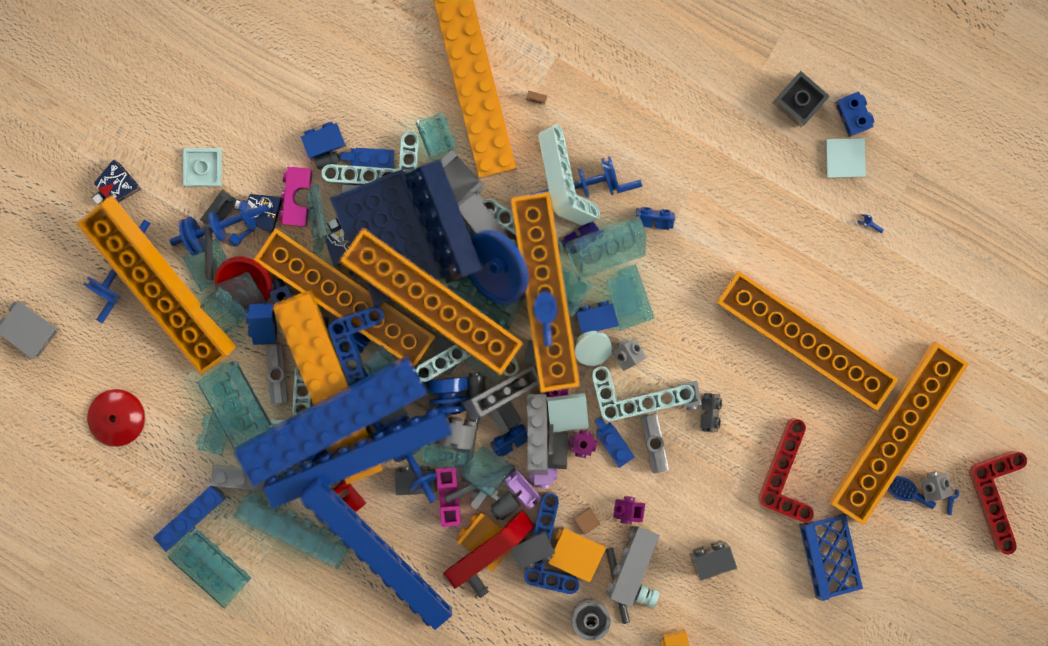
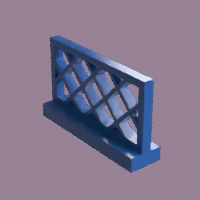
[799,514,863,601]

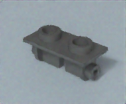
[200,189,237,224]
[700,393,722,432]

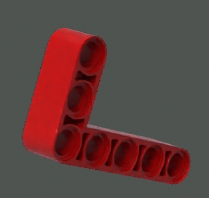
[758,418,814,522]
[969,451,1027,555]
[443,510,535,589]

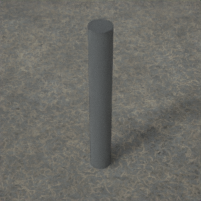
[204,224,213,280]

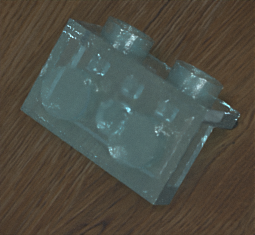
[416,112,456,159]
[196,412,233,456]

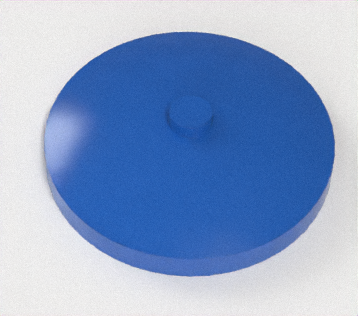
[469,230,528,305]

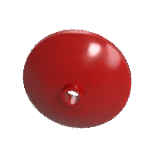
[215,257,272,309]
[87,389,145,447]

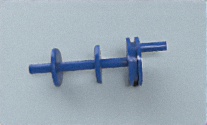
[530,156,643,198]
[170,200,269,256]
[83,219,151,324]
[372,415,437,503]

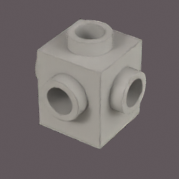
[612,338,646,371]
[920,471,952,502]

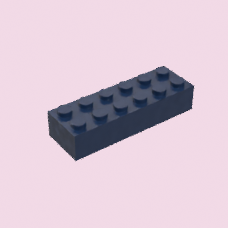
[405,159,482,284]

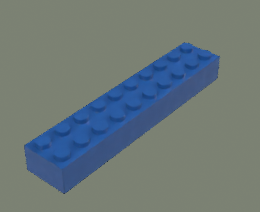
[234,355,427,486]

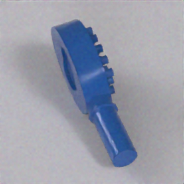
[534,292,557,346]
[888,476,936,510]

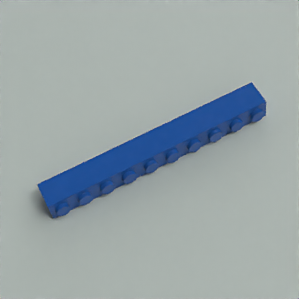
[263,408,452,508]
[301,477,452,630]

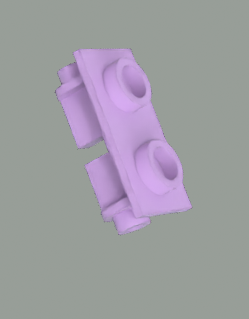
[504,470,542,510]

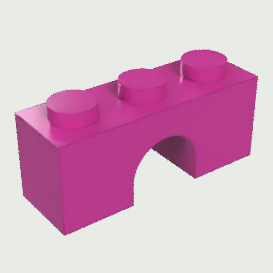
[279,167,313,227]
[436,466,461,527]

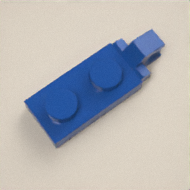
[340,148,395,169]
[595,417,635,468]

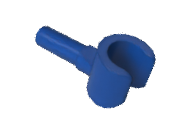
[857,214,884,233]
[228,229,254,246]
[947,488,959,515]

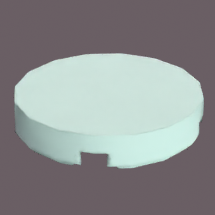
[574,331,612,366]

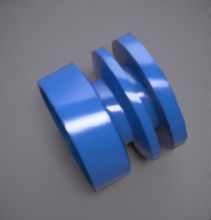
[427,377,469,415]

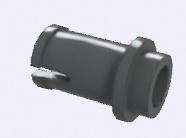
[314,151,340,170]
[467,574,489,598]

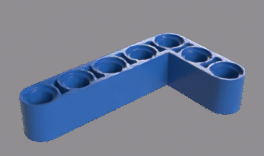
[329,305,385,386]
[524,492,579,594]

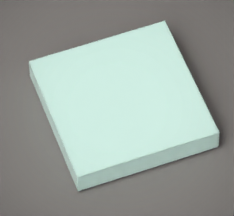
[826,138,866,178]
[183,148,222,187]
[547,393,589,432]

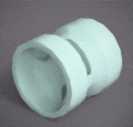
[635,584,660,609]

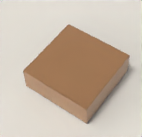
[527,90,547,105]
[574,508,600,535]

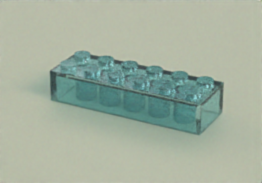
[234,492,349,569]

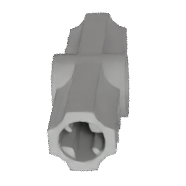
[266,345,288,404]
[641,413,669,473]

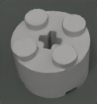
[434,416,476,449]
[571,598,611,641]

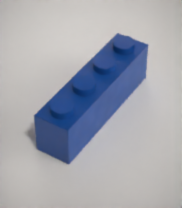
[153,486,227,552]

